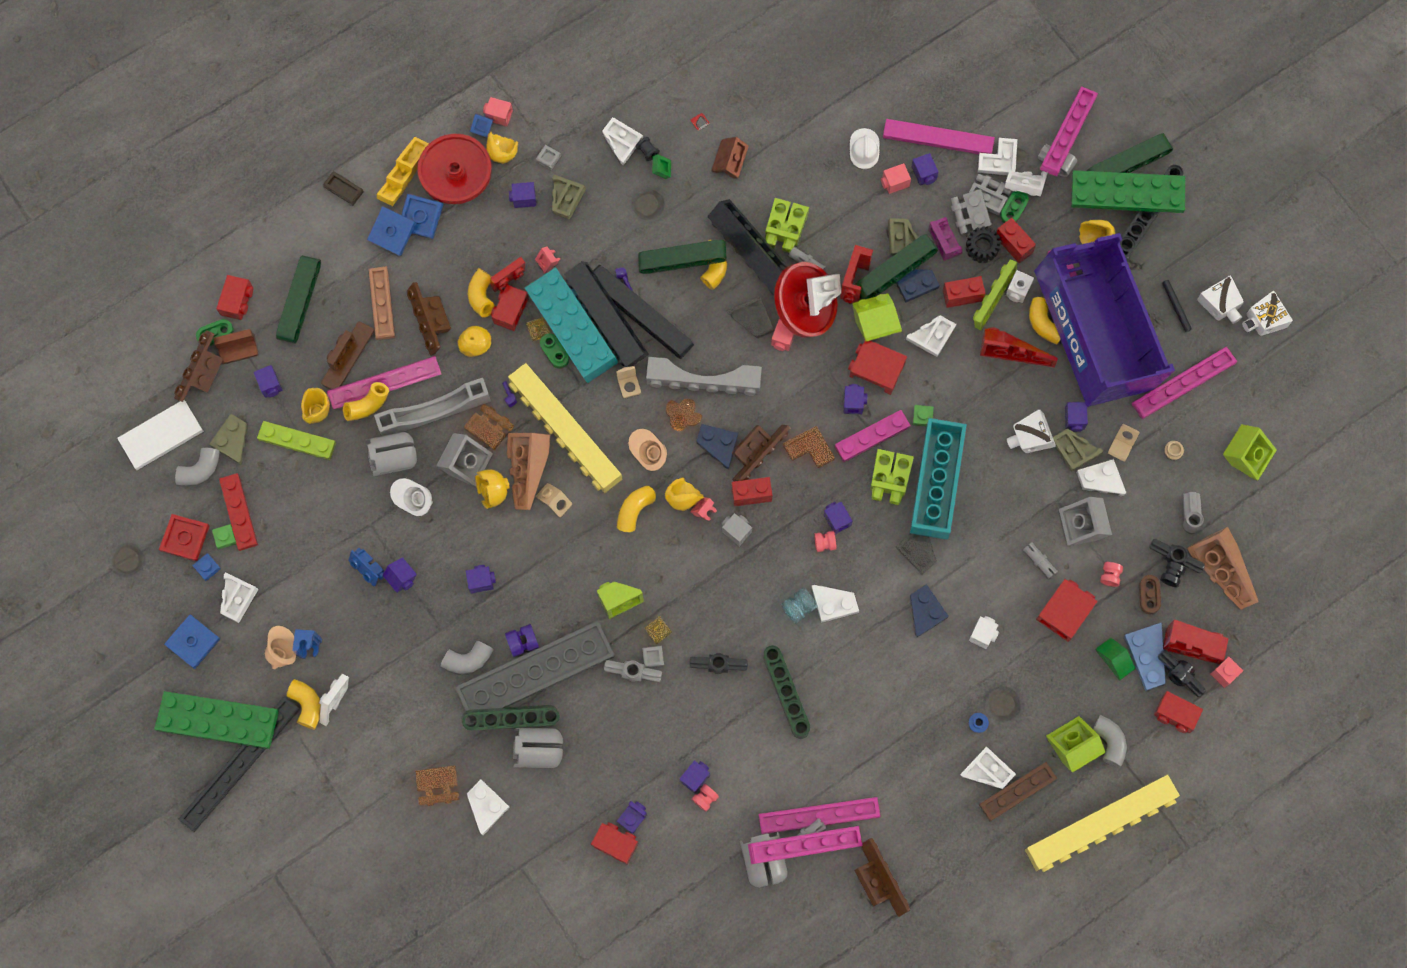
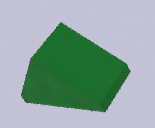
[1095,638,1136,681]

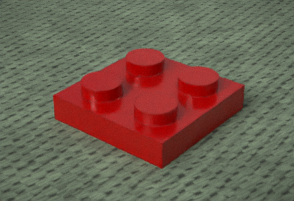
[490,257,525,292]
[159,514,210,562]

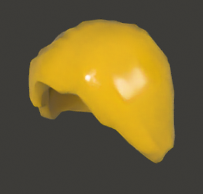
[486,132,518,164]
[1079,220,1115,244]
[301,388,330,424]
[665,478,704,511]

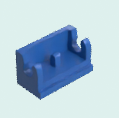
[292,629,322,659]

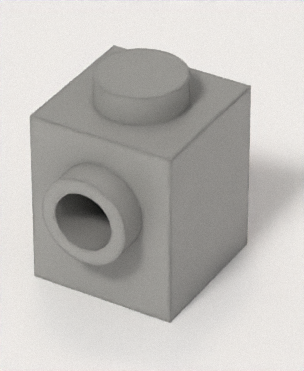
[722,513,752,547]

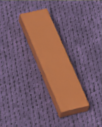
[369,266,395,340]

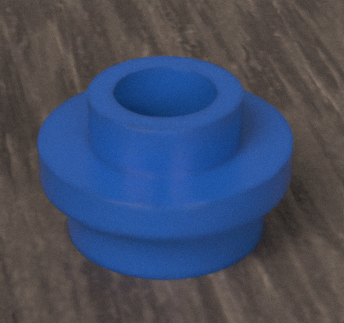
[969,713,989,733]

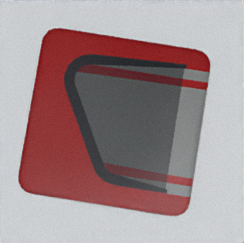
[691,113,710,131]

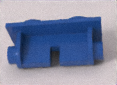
[348,548,385,587]

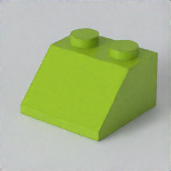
[852,293,902,341]
[1223,424,1277,481]
[597,582,644,619]
[1046,716,1106,772]

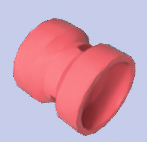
[814,531,836,552]
[1100,562,1123,587]
[691,784,719,812]

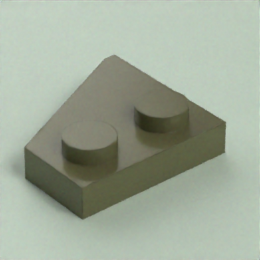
[209,414,248,465]

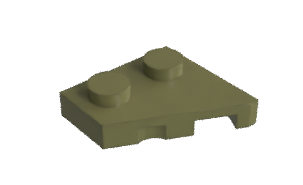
[552,175,586,220]
[888,218,918,256]
[1053,429,1104,472]

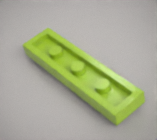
[973,259,1017,331]
[257,421,336,460]

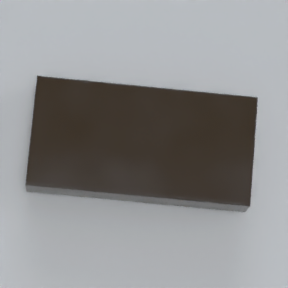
[323,171,364,206]

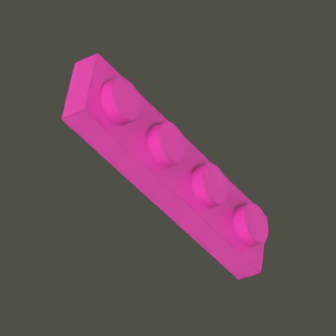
[835,410,911,462]

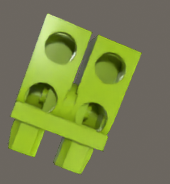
[765,198,809,253]
[870,449,914,505]

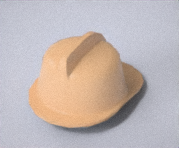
[628,429,667,471]
[265,626,296,669]

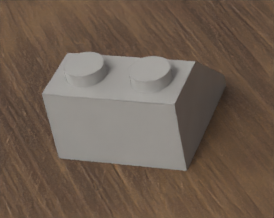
[436,433,493,487]
[1059,497,1112,546]

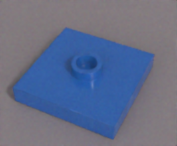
[401,194,444,239]
[367,206,417,256]
[164,615,220,669]

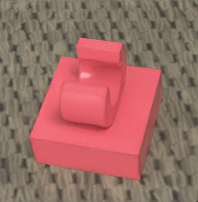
[535,246,560,273]
[690,497,717,521]

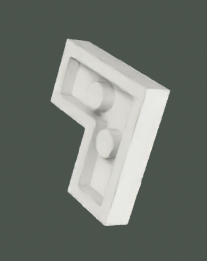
[978,138,1017,175]

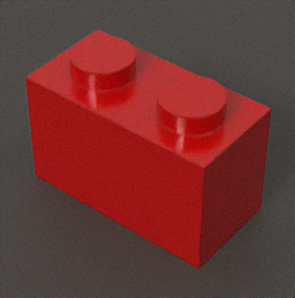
[996,218,1036,264]
[216,275,254,320]
[943,276,986,308]
[491,285,529,331]
[732,477,773,506]
[1154,691,1203,734]
[591,822,639,865]

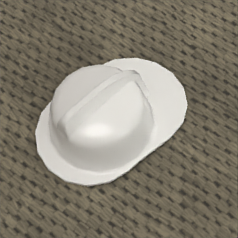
[850,128,879,169]
[390,478,433,516]

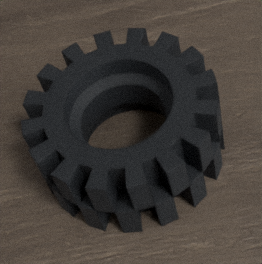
[966,226,1001,263]

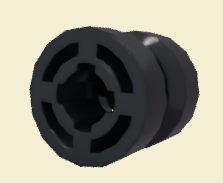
[1160,561,1186,588]

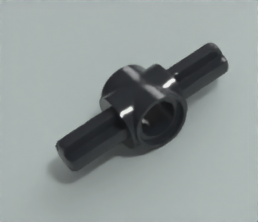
[1149,539,1205,574]
[1158,650,1205,697]
[690,653,748,674]

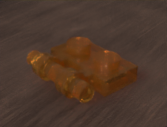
[464,404,514,451]
[415,766,459,806]

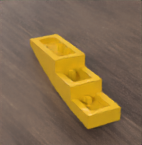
[377,137,429,206]

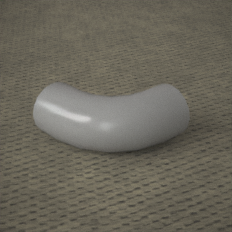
[175,448,220,486]
[441,641,494,674]
[1093,715,1127,768]

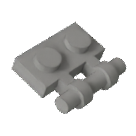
[969,174,1012,216]
[951,189,991,234]

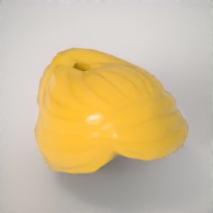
[458,326,491,357]

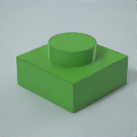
[913,405,934,426]
[212,524,236,549]

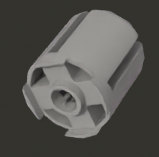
[365,432,417,477]
[513,728,563,768]
[740,832,788,888]

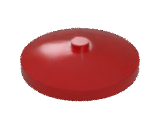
[418,134,492,204]
[774,262,838,338]

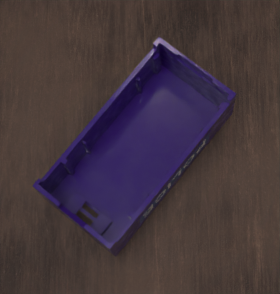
[1034,233,1175,407]

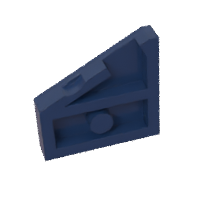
[896,269,940,303]
[697,424,738,469]
[910,584,949,638]

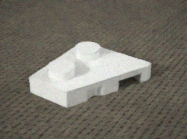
[1005,171,1047,196]
[807,274,841,316]
[1076,459,1126,496]
[220,572,258,623]
[811,585,859,623]
[319,674,349,726]
[960,747,1016,789]
[467,779,510,835]

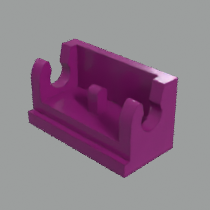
[928,217,963,261]

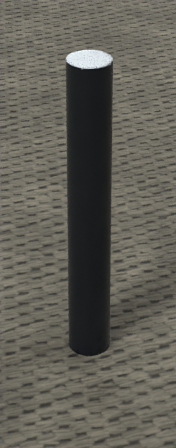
[1162,280,1192,333]

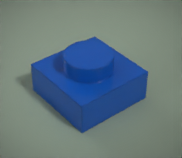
[470,114,493,137]
[192,553,221,581]

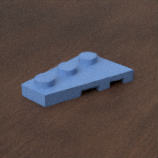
[1124,623,1165,691]

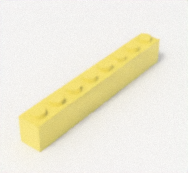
[508,363,622,494]
[1025,775,1180,872]

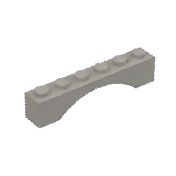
[646,357,762,396]
[374,377,491,436]

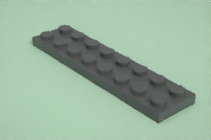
[455,621,615,723]

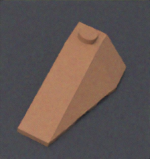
[507,433,550,510]
[1187,527,1258,609]

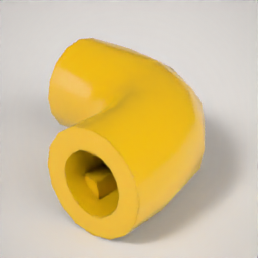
[700,240,727,290]
[467,268,494,318]
[1029,297,1061,345]
[343,382,389,421]
[617,486,656,532]
[287,679,321,730]

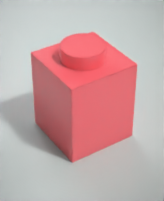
[483,97,513,127]
[881,163,911,194]
[771,319,795,351]
[1210,657,1243,688]

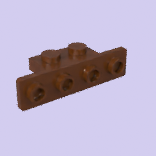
[407,282,451,356]
[321,321,374,390]
[174,330,223,402]
[732,425,790,482]
[854,838,910,917]

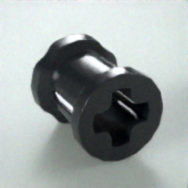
[636,137,660,161]

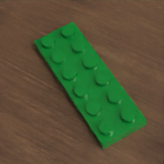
[1071,170,1185,213]
[154,691,279,749]

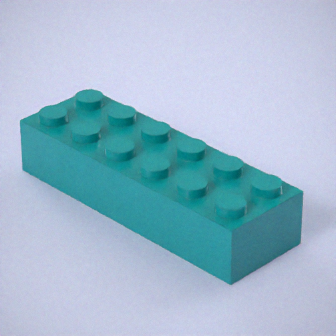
[525,267,619,383]
[910,418,967,540]

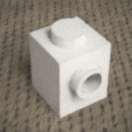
[1006,270,1034,303]
[969,616,999,649]

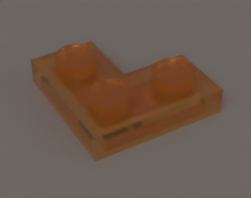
[783,426,835,468]

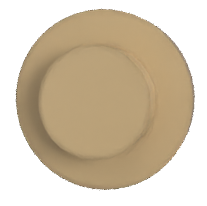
[1164,441,1184,460]

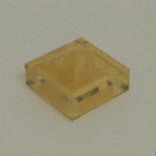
[526,317,550,341]
[645,616,672,644]

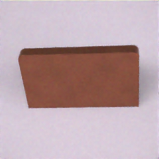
[712,137,749,179]
[213,329,258,364]

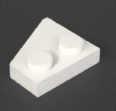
[602,117,643,165]
[906,316,956,357]

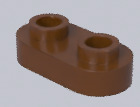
[1139,575,1161,614]

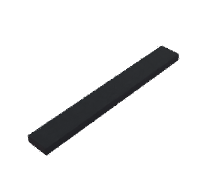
[178,696,300,832]

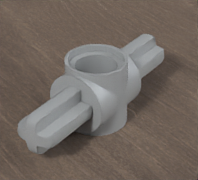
[604,660,662,682]

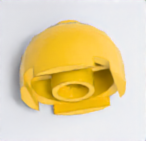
[475,469,510,509]

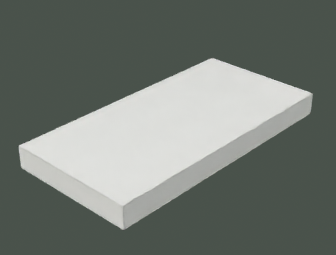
[118,400,204,470]

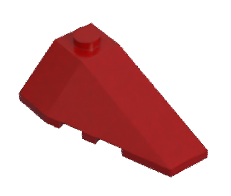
[980,327,1058,368]

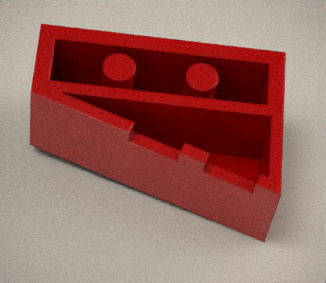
[1163,619,1229,665]

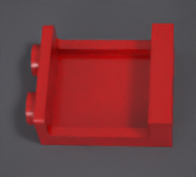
[840,245,873,304]
[848,341,907,395]
[1036,579,1097,642]

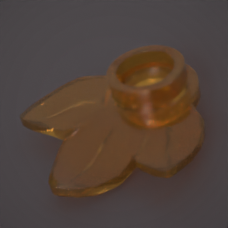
[666,399,702,431]

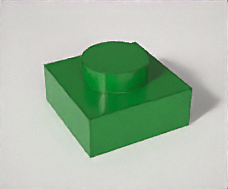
[652,155,671,179]

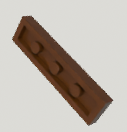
[979,762,1057,822]

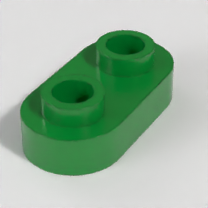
[1000,191,1029,223]
[196,319,234,346]
[540,334,569,369]

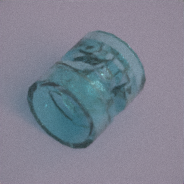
[781,587,818,624]

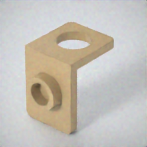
[616,366,641,399]
[1108,424,1140,461]
[536,483,572,517]

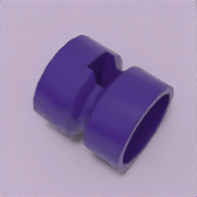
[505,624,539,657]

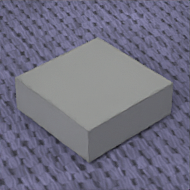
[536,145,561,170]
[642,646,664,668]

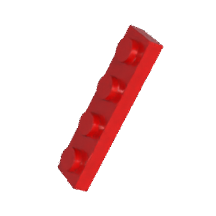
[219,473,258,551]

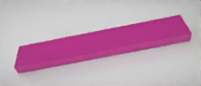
[1040,86,1098,176]
[883,119,995,154]
[1132,346,1237,419]
[327,356,441,409]
[759,797,880,835]
[748,826,863,865]

